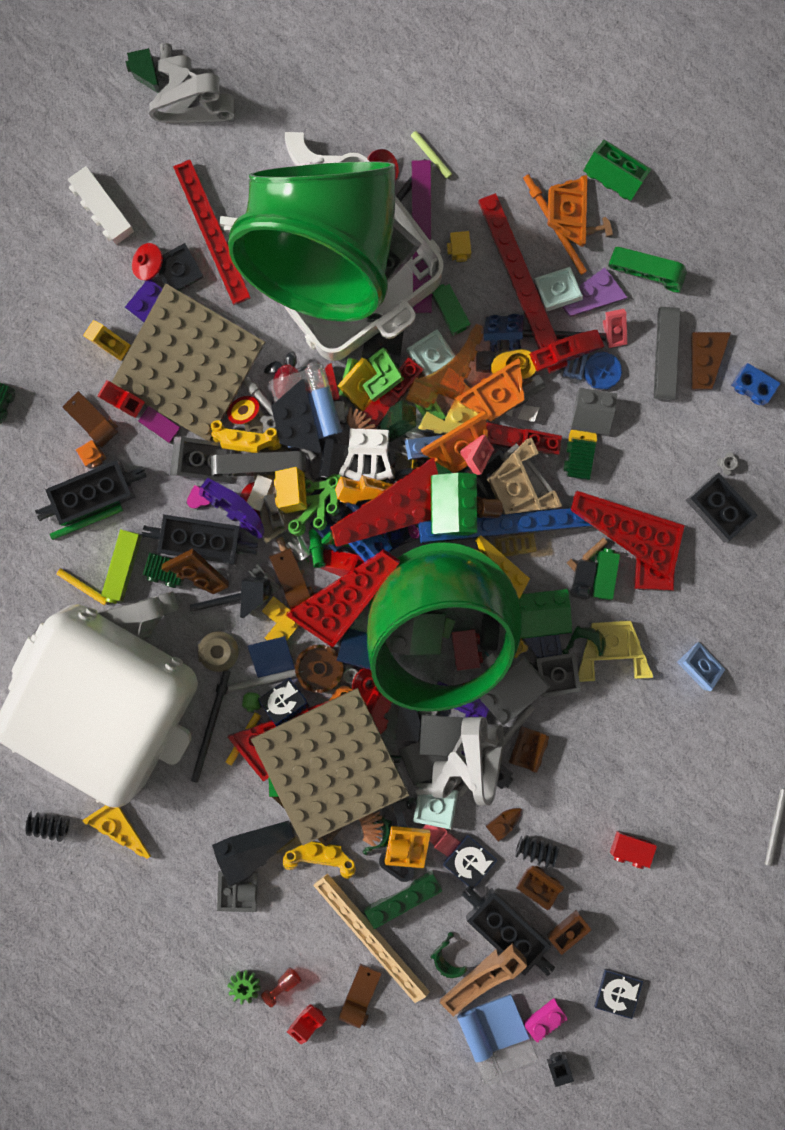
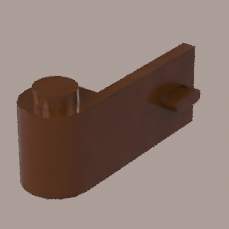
[62,391,119,448]
[477,496,503,518]
[269,548,314,609]
[338,963,382,1029]

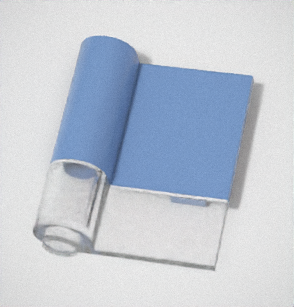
[269,361,342,448]
[457,994,539,1086]

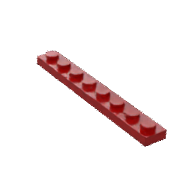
[173,159,251,306]

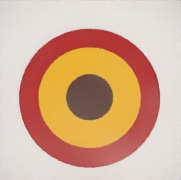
[227,396,259,424]

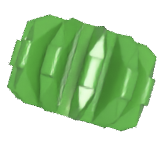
[227,970,261,1005]

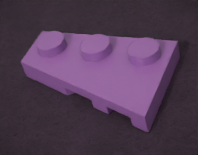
[562,267,628,317]

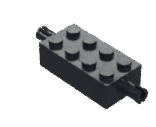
[35,460,147,527]
[142,514,258,565]
[461,886,555,976]

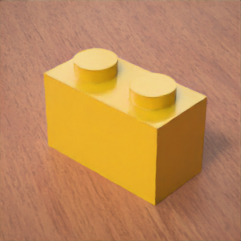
[274,467,307,513]

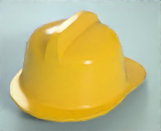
[491,349,536,379]

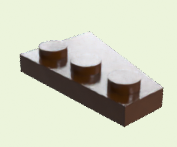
[691,332,731,390]
[161,549,229,594]

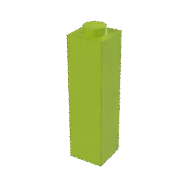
[101,529,142,604]

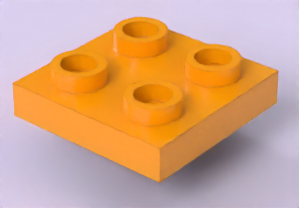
[385,826,431,868]

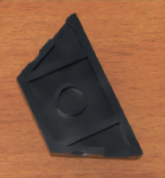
[271,379,323,453]

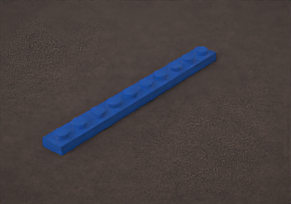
[418,508,592,543]

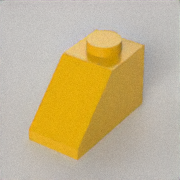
[83,320,131,361]

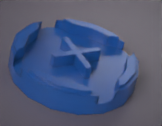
[584,352,622,390]

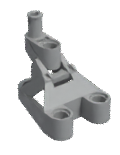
[149,43,235,123]
[98,591,179,641]
[416,717,504,806]

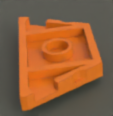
[547,175,587,247]
[456,358,524,422]
[420,411,488,473]

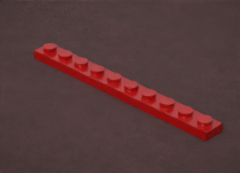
[478,193,568,374]

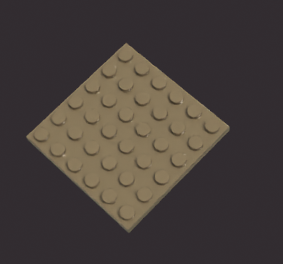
[112,284,266,441]
[251,688,409,846]

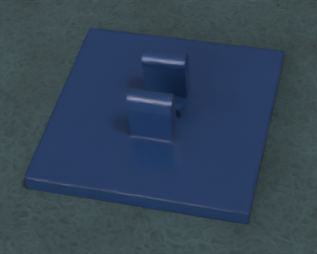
[337,628,371,670]
[248,636,295,678]

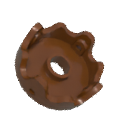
[295,644,343,693]

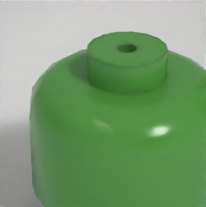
[242,692,261,713]

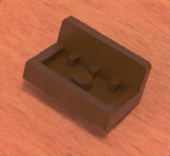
[509,726,549,773]
[516,866,564,911]

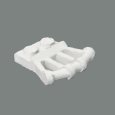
[339,428,394,481]

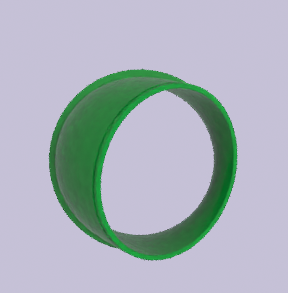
[228,162,395,322]
[367,542,522,711]

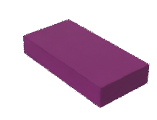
[138,406,181,443]

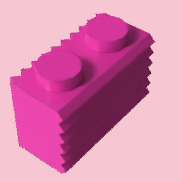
[523,998,567,1043]

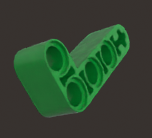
[608,247,687,293]

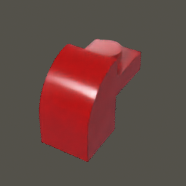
[97,380,145,418]
[287,1004,327,1044]

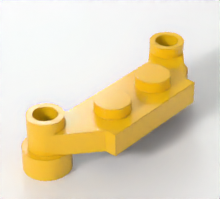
[211,420,282,453]
[283,842,356,879]

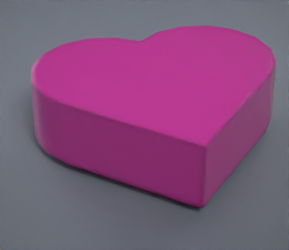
[187,485,210,509]

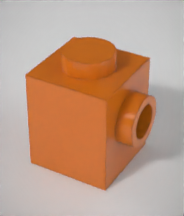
[76,440,107,469]

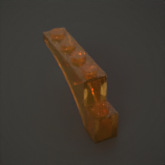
[406,324,483,409]

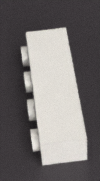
[68,166,134,245]

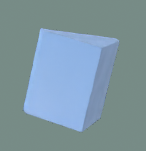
[677,642,725,691]

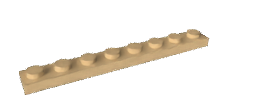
[313,873,430,1003]

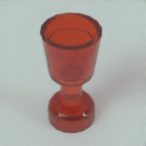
[261,967,302,1008]

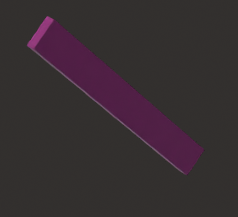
[412,160,432,314]

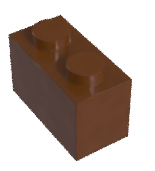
[547,910,592,955]

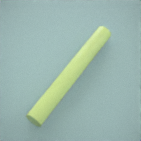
[411,131,452,179]

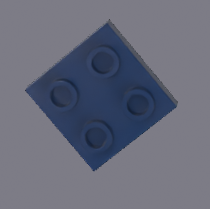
[483,313,524,352]

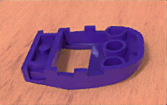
[199,478,265,539]

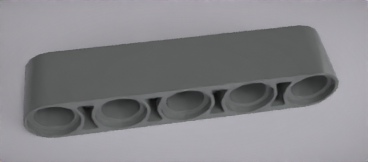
[654,307,680,400]
[211,451,307,477]

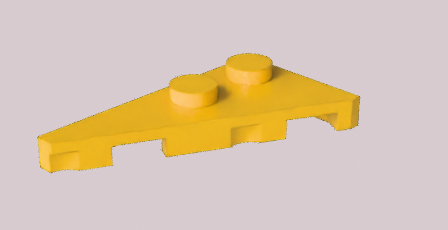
[475,535,530,599]
[82,805,151,859]

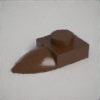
[485,808,522,842]

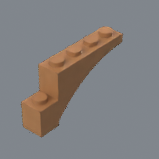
[440,944,527,1017]

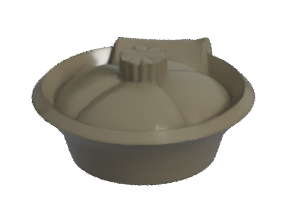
[198,631,239,672]

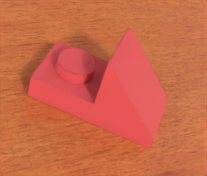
[603,309,627,348]
[460,435,494,475]
[421,824,461,857]

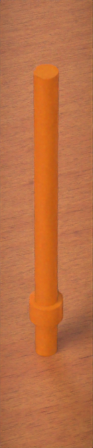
[523,174,587,275]

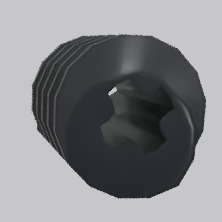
[25,811,70,842]
[515,835,559,868]

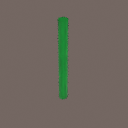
[50,504,123,540]

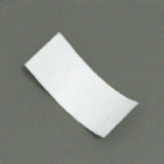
[505,405,540,422]
[247,475,272,511]

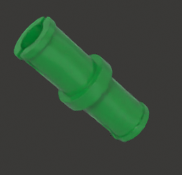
[308,529,325,568]

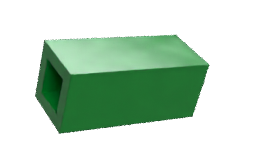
[432,284,471,337]
[591,548,620,600]

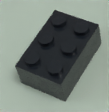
[685,472,758,543]

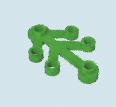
[288,474,341,536]

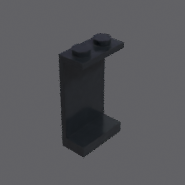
[318,438,397,484]

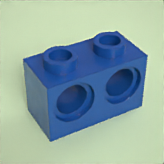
[731,363,780,405]
[348,534,392,562]

